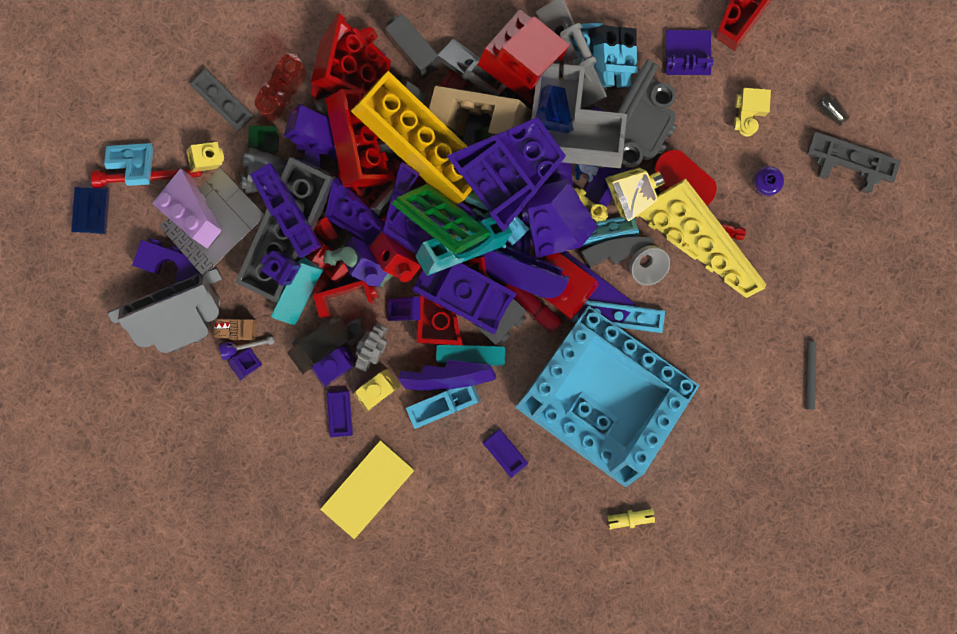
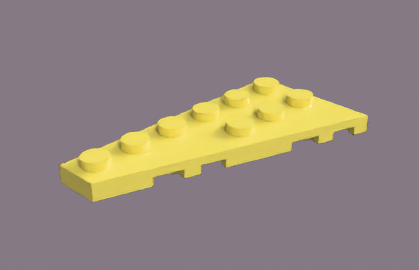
[636,178,767,298]

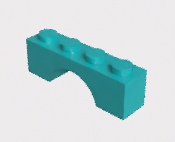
[415,217,512,276]

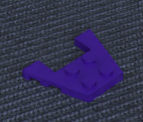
[382,162,477,255]

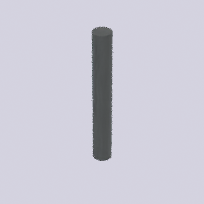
[806,341,817,410]

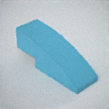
[406,385,481,429]

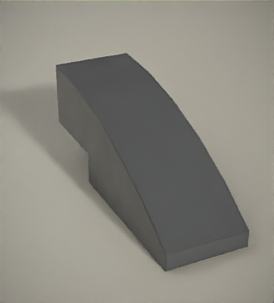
[580,237,655,269]

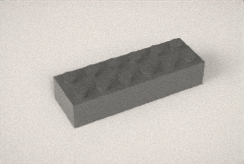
[235,157,337,302]

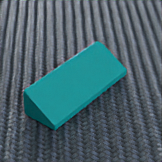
[271,257,324,325]
[436,345,505,366]

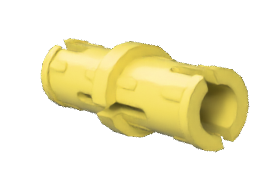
[607,508,655,530]

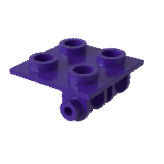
[666,30,714,75]

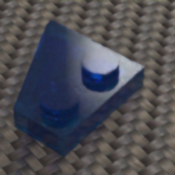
[535,84,574,134]

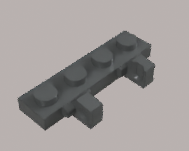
[806,132,901,194]

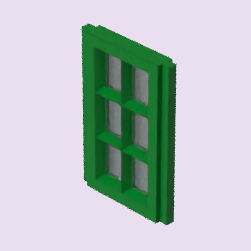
[392,184,491,254]

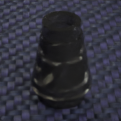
[816,93,850,126]

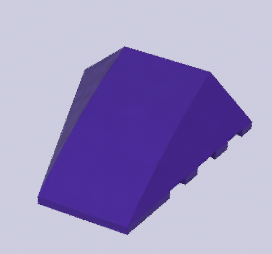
[447,117,566,232]

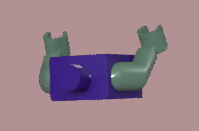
[322,236,393,288]

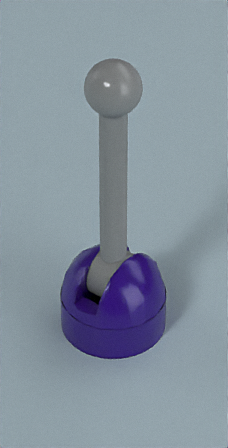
[219,336,275,360]

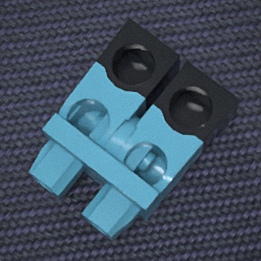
[588,25,638,88]

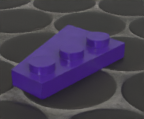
[325,178,384,245]

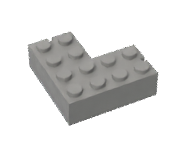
[531,63,627,168]

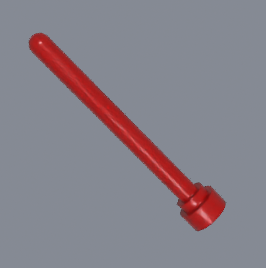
[91,169,202,188]

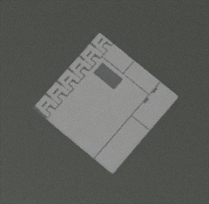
[160,168,264,276]

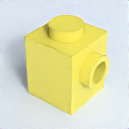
[186,142,224,173]

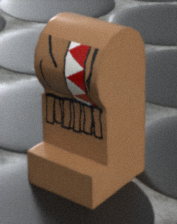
[212,319,256,341]

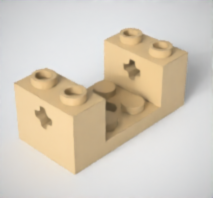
[429,86,532,137]

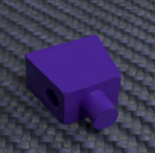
[311,345,357,388]

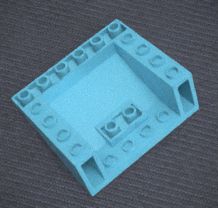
[515,306,700,488]

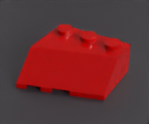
[477,10,536,105]
[311,13,391,97]

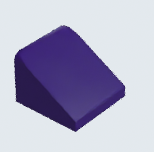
[228,347,262,381]

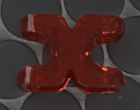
[254,54,307,121]

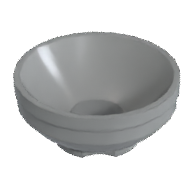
[629,245,670,285]

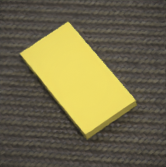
[320,440,414,539]

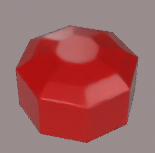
[313,273,332,294]

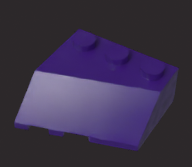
[525,179,598,258]

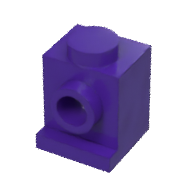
[261,251,302,286]

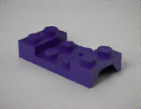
[412,263,516,334]

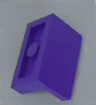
[585,165,630,207]

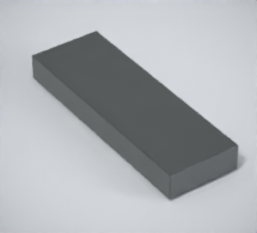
[190,68,254,132]

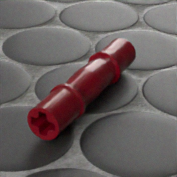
[487,272,564,335]

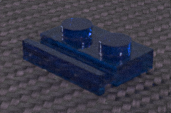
[71,187,110,235]

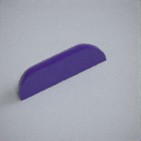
[482,246,569,298]

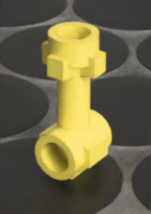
[575,188,608,221]

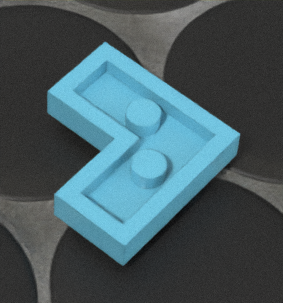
[104,143,153,186]

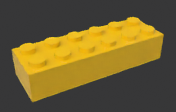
[351,71,473,205]

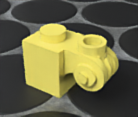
[733,88,771,137]

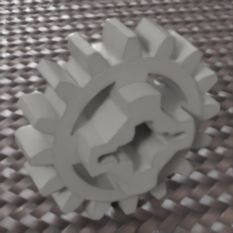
[355,323,388,372]

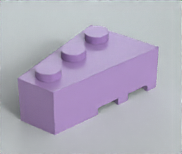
[152,168,222,248]

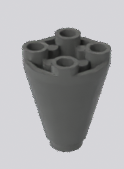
[240,147,288,193]

